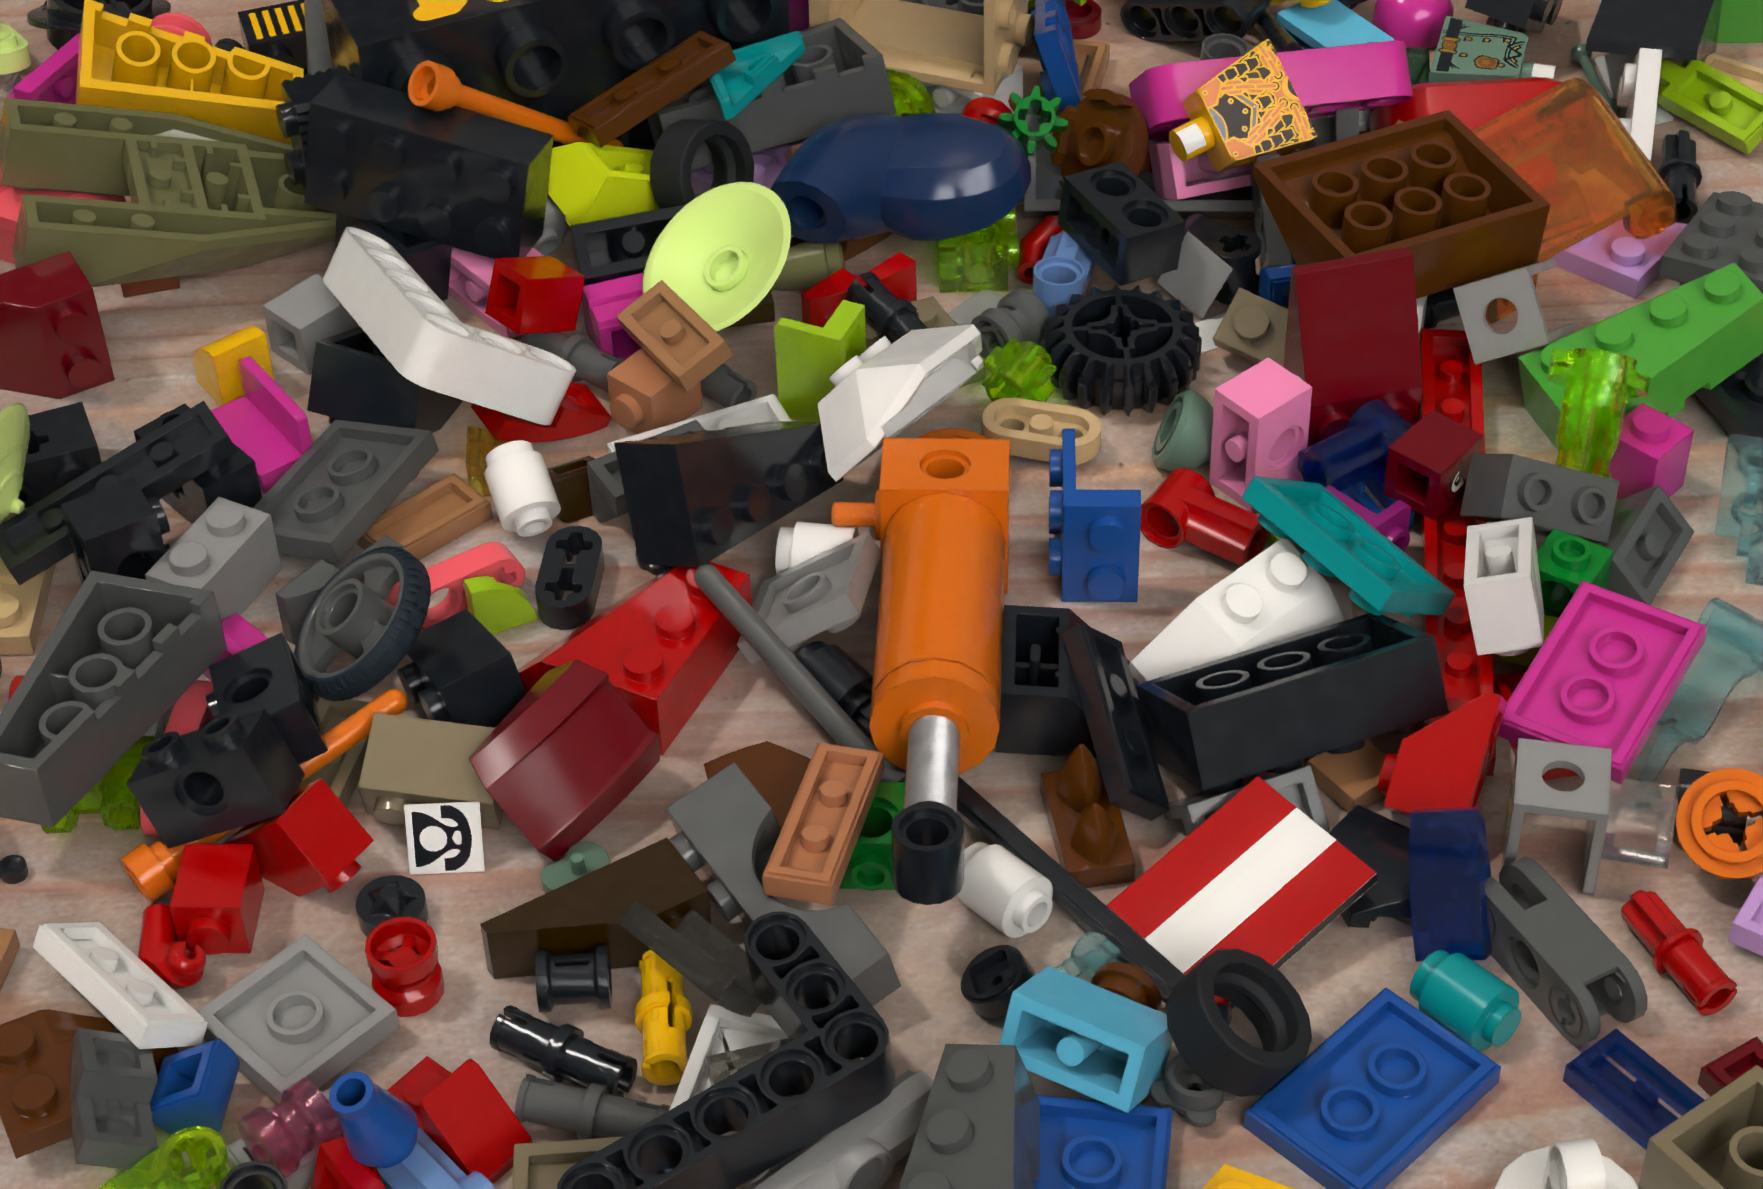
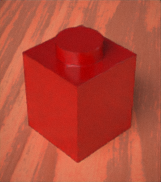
[485,256,585,335]
[170,844,265,955]

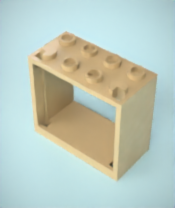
[808,0,1035,95]

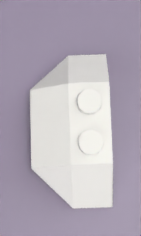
[818,324,984,482]
[1128,538,1354,683]

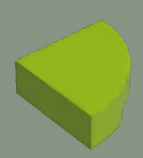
[464,576,537,635]

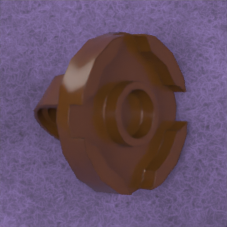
[1050,89,1152,188]

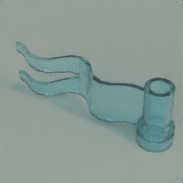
[1637,597,1763,787]

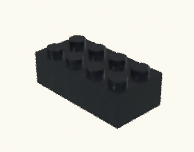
[304,74,554,259]
[1136,613,1448,793]

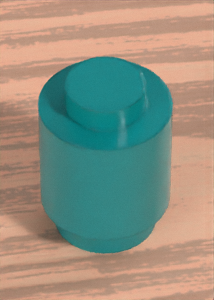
[1410,950,1521,1051]

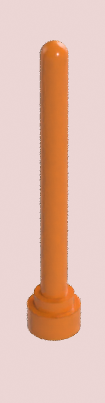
[408,60,624,147]
[119,689,407,904]

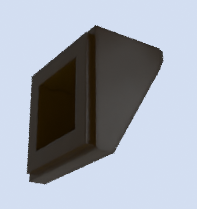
[547,456,596,523]

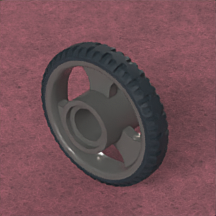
[294,546,431,701]

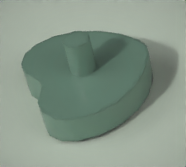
[541,842,611,893]

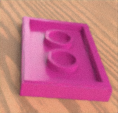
[1498,580,1707,784]

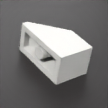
[1463,517,1544,656]

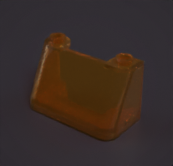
[1471,78,1676,324]

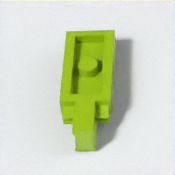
[1657,58,1763,155]

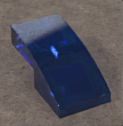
[1409,807,1492,962]

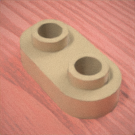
[982,397,1101,465]

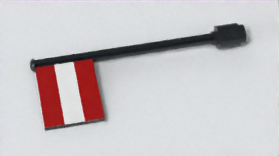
[795,641,1378,1026]

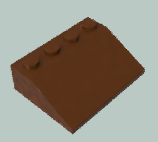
[1252,110,1551,299]

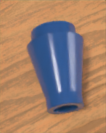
[329,1071,418,1168]

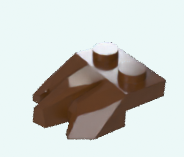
[0,1009,179,1159]

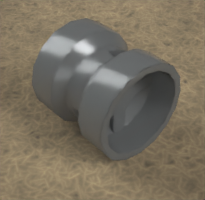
[971,289,1050,367]

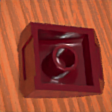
[469,660,660,861]

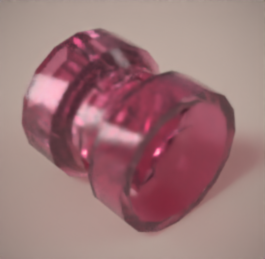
[237,1078,344,1178]

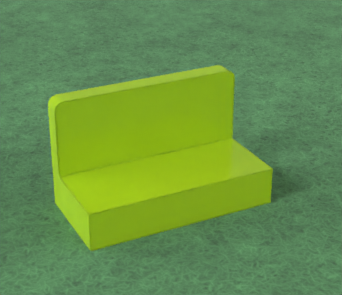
[774,300,866,422]

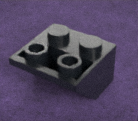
[996,605,1130,759]

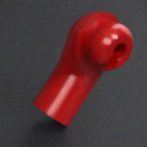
[1017,215,1063,284]
[138,904,206,989]

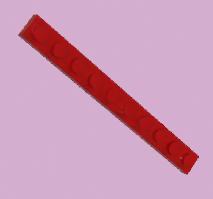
[1420,328,1496,776]

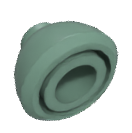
[1152,389,1213,471]

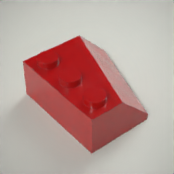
[518,562,752,756]

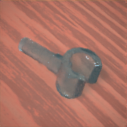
[1055,932,1122,979]

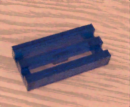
[1563,1029,1705,1150]

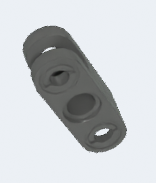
[1459,856,1648,1046]

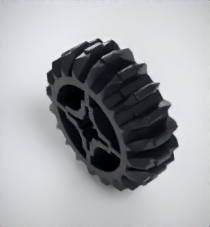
[1042,284,1202,417]

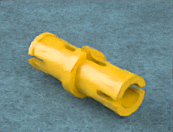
[635,947,693,1086]

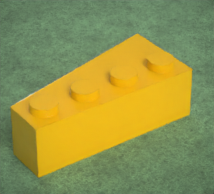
[76,0,304,145]

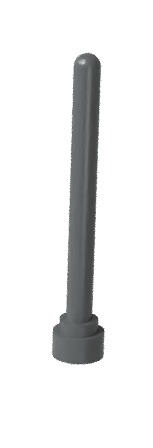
[694,564,906,782]

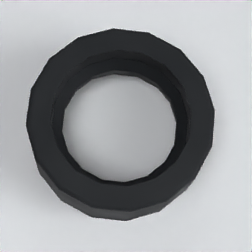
[650,119,754,209]
[1166,949,1312,1097]

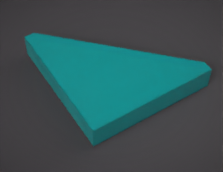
[707,31,806,121]

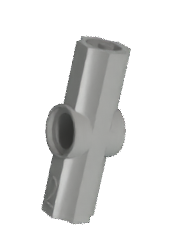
[741,1069,933,1189]

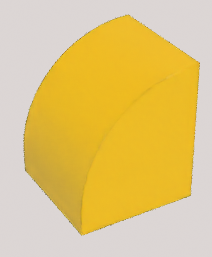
[194,325,275,406]

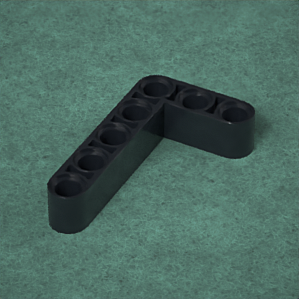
[557,911,895,1189]

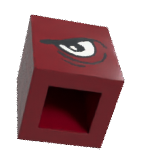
[1383,410,1484,521]

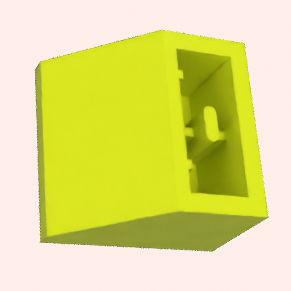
[547,142,660,227]

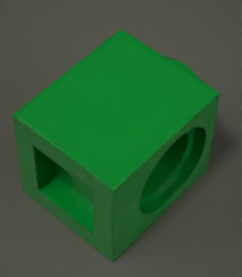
[1537,528,1614,618]
[839,782,905,891]

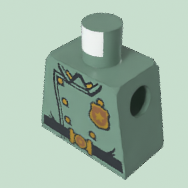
[1429,16,1556,83]

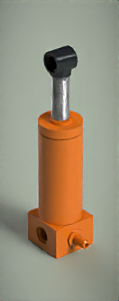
[831,438,1010,905]

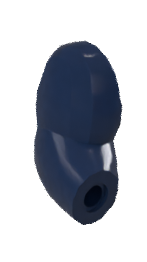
[770,113,1031,243]

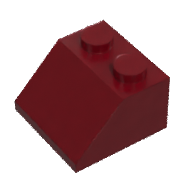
[0,251,115,399]

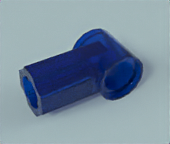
[1297,399,1413,492]

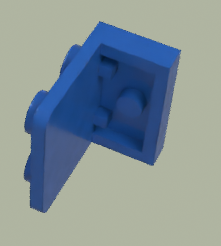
[1049,429,1141,602]

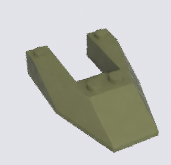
[0,98,336,287]

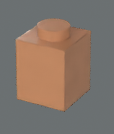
[607,348,703,434]

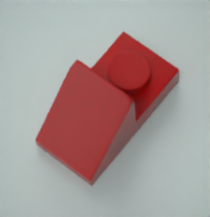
[386,1056,533,1184]

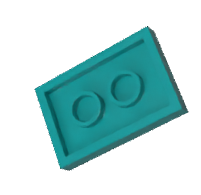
[1241,476,1456,617]

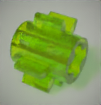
[982,337,1057,402]

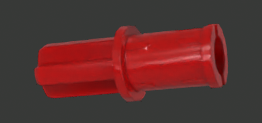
[1621,890,1737,1016]

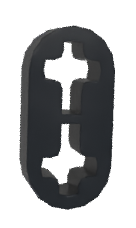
[535,526,604,630]

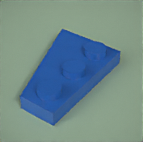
[1031,0,1083,112]

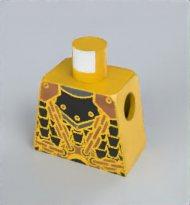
[1169,39,1317,172]

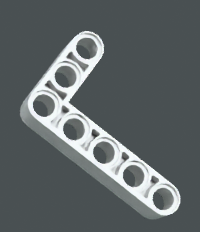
[323,227,576,425]

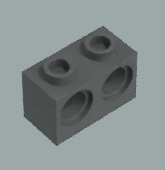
[1460,454,1620,543]

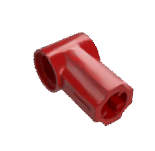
[1140,468,1270,566]

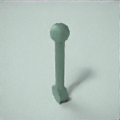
[1571,43,1620,120]

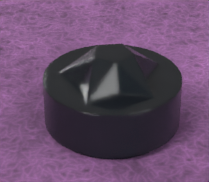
[356,875,428,937]
[961,945,1035,1018]

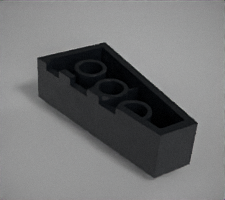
[614,421,843,567]

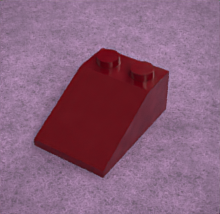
[1283,247,1423,452]

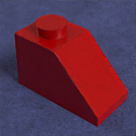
[1377,692,1507,834]
[222,778,374,897]

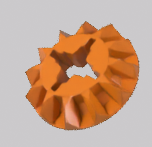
[1676,768,1763,880]

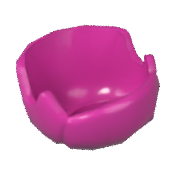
[1372,0,1454,50]

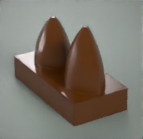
[1040,744,1136,888]

